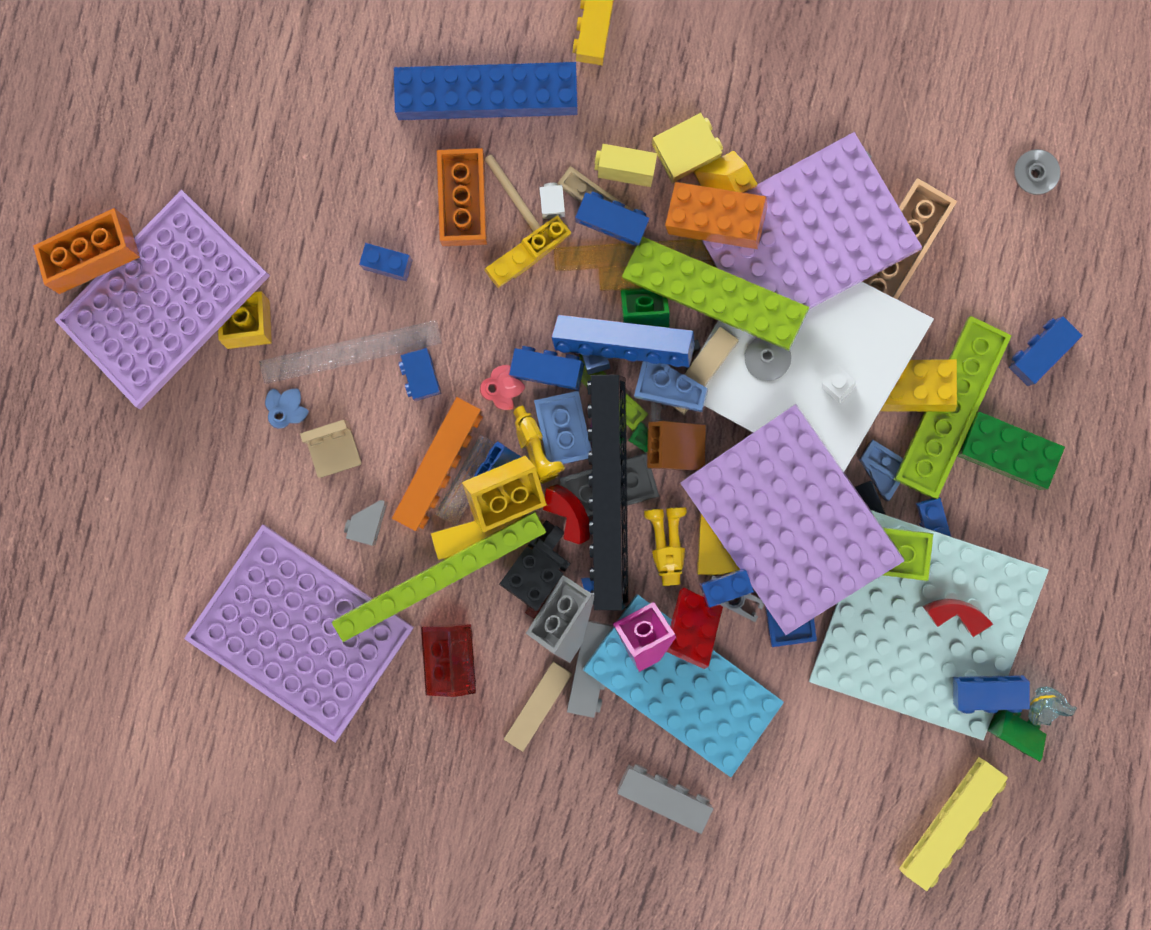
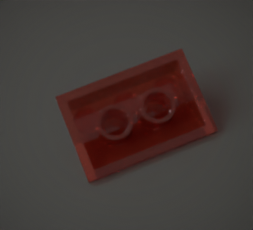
[421,624,476,697]

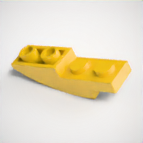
[484,215,571,289]

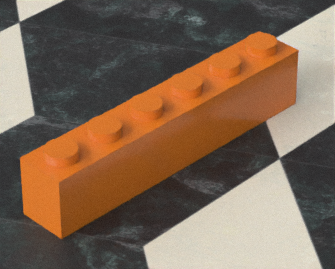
[391,397,483,531]

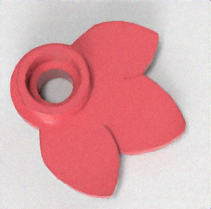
[480,365,525,410]

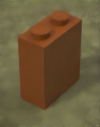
[647,421,706,471]

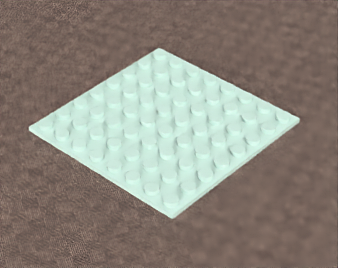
[809,510,1049,740]

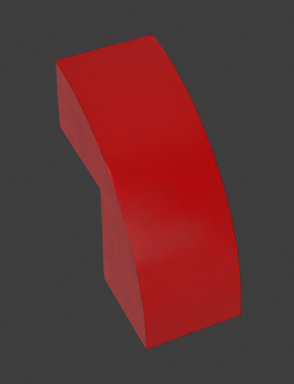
[543,484,590,544]
[923,599,993,637]

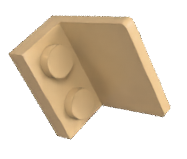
[300,420,362,478]

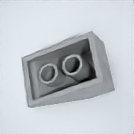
[526,575,595,662]

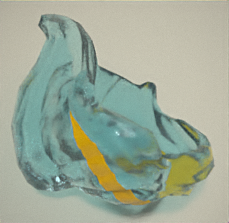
[1028,686,1077,726]

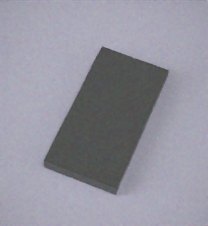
[559,453,659,517]

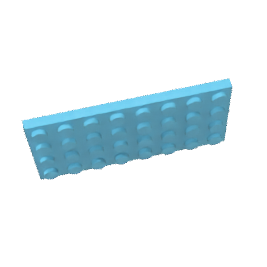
[582,594,784,777]

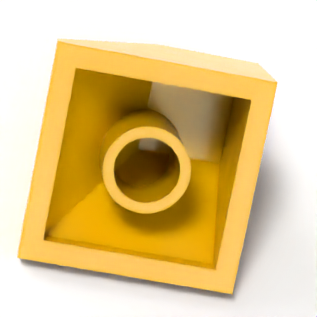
[694,151,758,193]

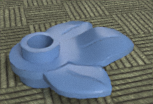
[265,389,309,429]

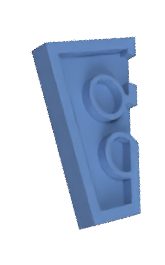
[634,361,708,412]

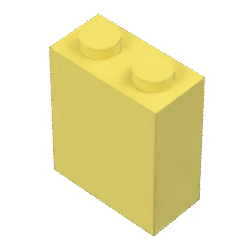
[651,113,723,183]
[594,144,657,187]

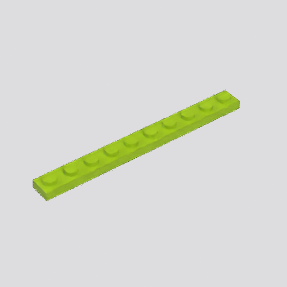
[332,511,546,642]

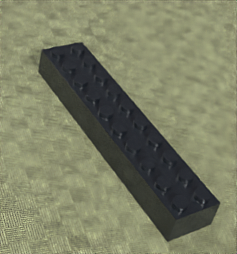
[587,375,629,610]

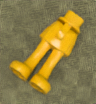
[513,405,565,484]
[644,507,687,586]

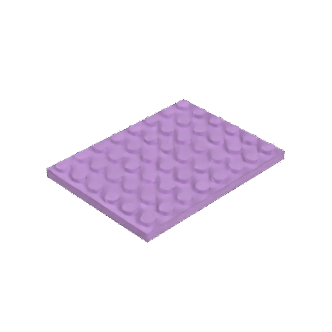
[702,132,922,338]
[55,190,270,410]
[680,404,905,635]
[184,525,414,743]

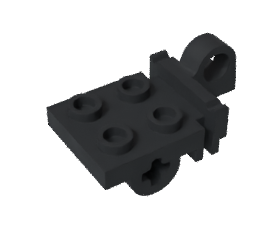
[499,520,571,611]

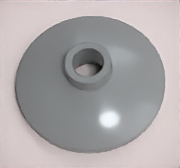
[1014,149,1060,195]
[745,338,791,381]

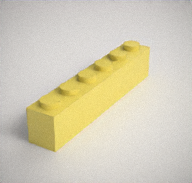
[899,757,1008,891]

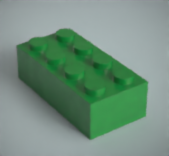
[957,412,1065,490]

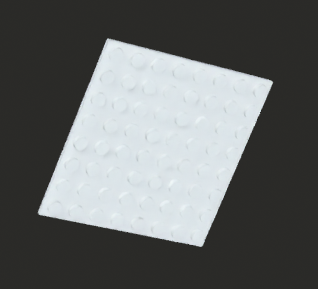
[694,282,934,472]

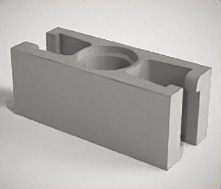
[702,575,764,622]

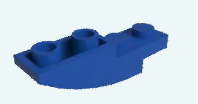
[916,497,951,537]

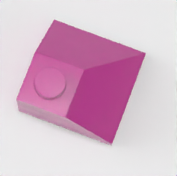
[613,602,676,672]

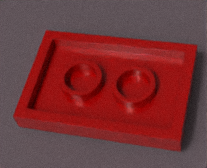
[666,588,723,669]

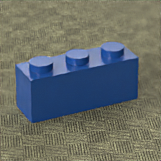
[575,192,649,247]
[1008,316,1083,386]
[509,346,585,391]
[953,675,1030,714]

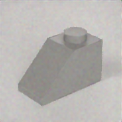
[344,500,388,546]

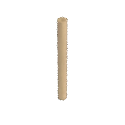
[485,155,541,232]

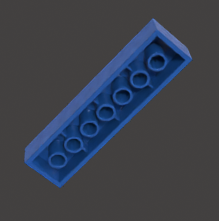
[394,62,577,120]

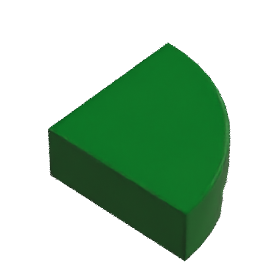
[628,422,648,453]

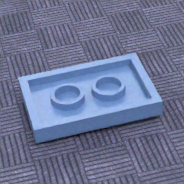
[534,391,592,464]

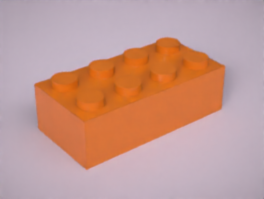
[437,148,487,246]
[665,182,768,250]
[33,208,140,294]

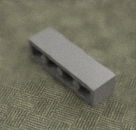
[567,620,613,718]
[617,764,713,834]

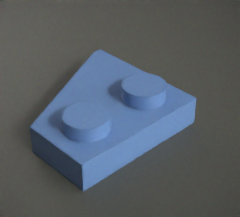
[859,440,903,501]

